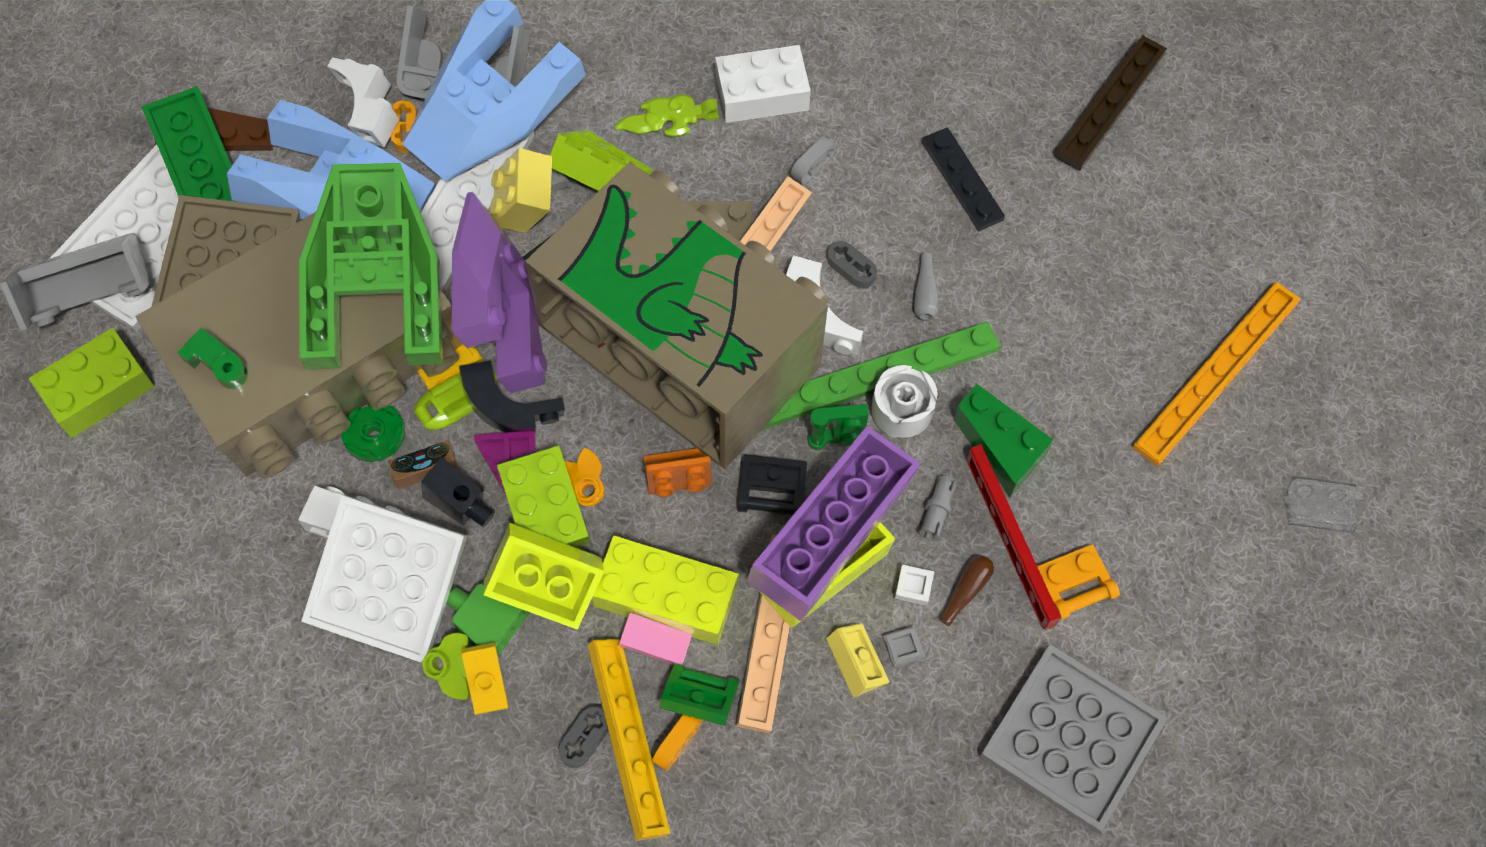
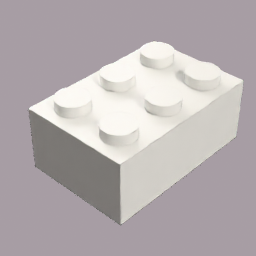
[715,45,811,123]

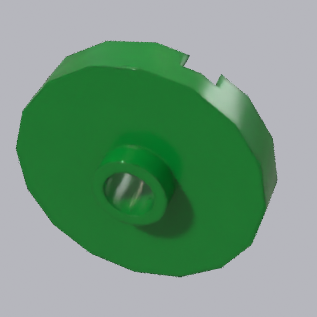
[341,404,406,462]

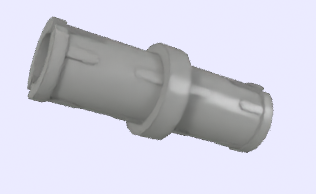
[919,476,958,541]

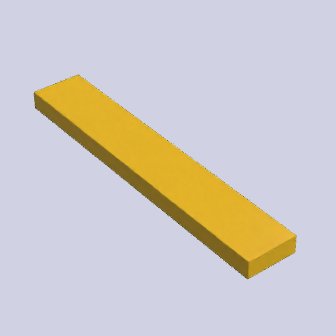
[588,639,671,841]

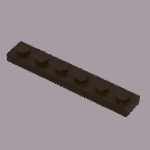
[1055,35,1167,171]

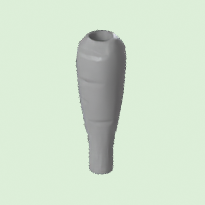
[914,252,938,321]

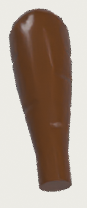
[939,555,994,626]

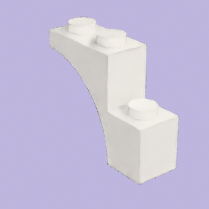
[327,57,399,147]
[786,255,863,355]

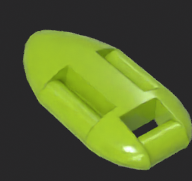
[414,372,497,430]

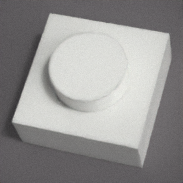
[895,564,934,606]

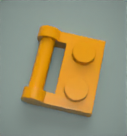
[1037,544,1120,620]

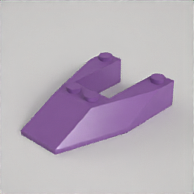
[452,191,547,393]

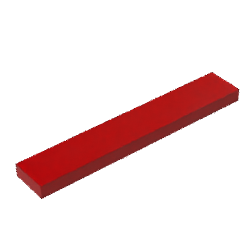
[966,445,1061,630]

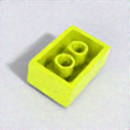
[483,523,604,630]

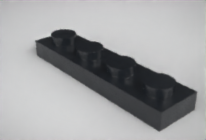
[922,127,1005,232]

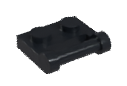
[738,455,807,516]

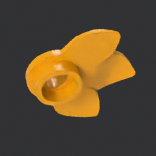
[565,448,605,507]

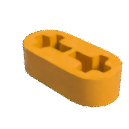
[391,100,417,153]
[652,715,703,771]

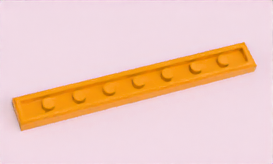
[1132,281,1301,467]

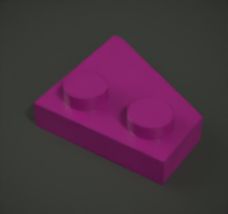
[474,431,536,496]

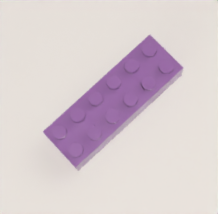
[747,426,921,622]

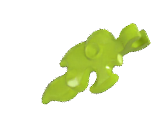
[614,94,719,137]

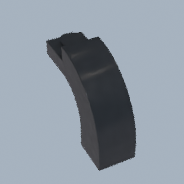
[459,360,565,433]

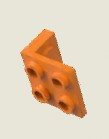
[644,448,712,497]

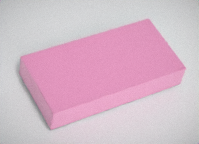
[618,613,692,665]

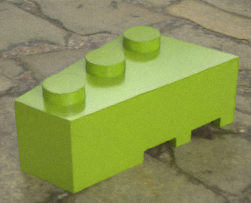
[549,129,655,191]

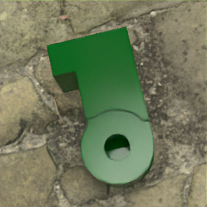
[177,327,248,389]

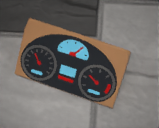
[388,440,459,490]

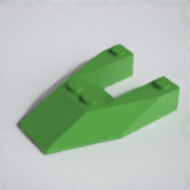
[299,163,443,370]

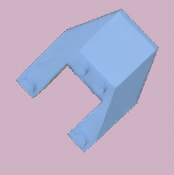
[403,0,586,182]
[227,100,435,219]

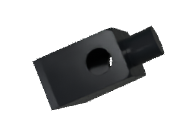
[421,457,495,528]

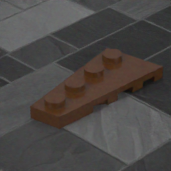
[154,98,274,151]

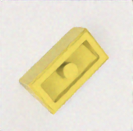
[826,623,890,697]

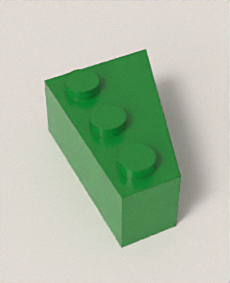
[954,384,1053,498]

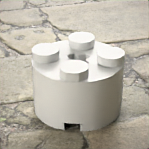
[871,365,938,438]

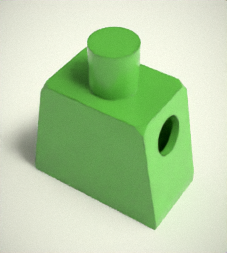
[446,583,530,656]

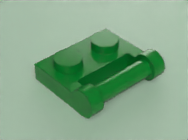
[808,404,869,450]
[659,663,740,726]

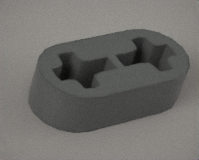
[827,241,877,289]
[559,707,608,768]

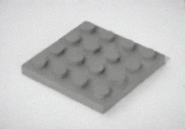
[980,644,1168,834]

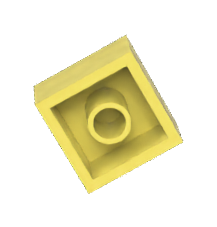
[490,148,552,232]

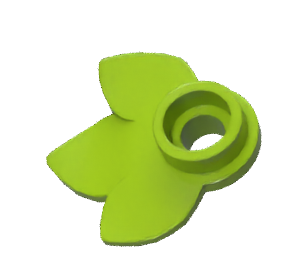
[422,633,470,700]

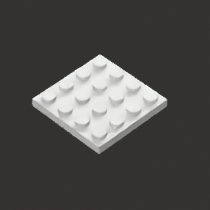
[301,495,468,663]

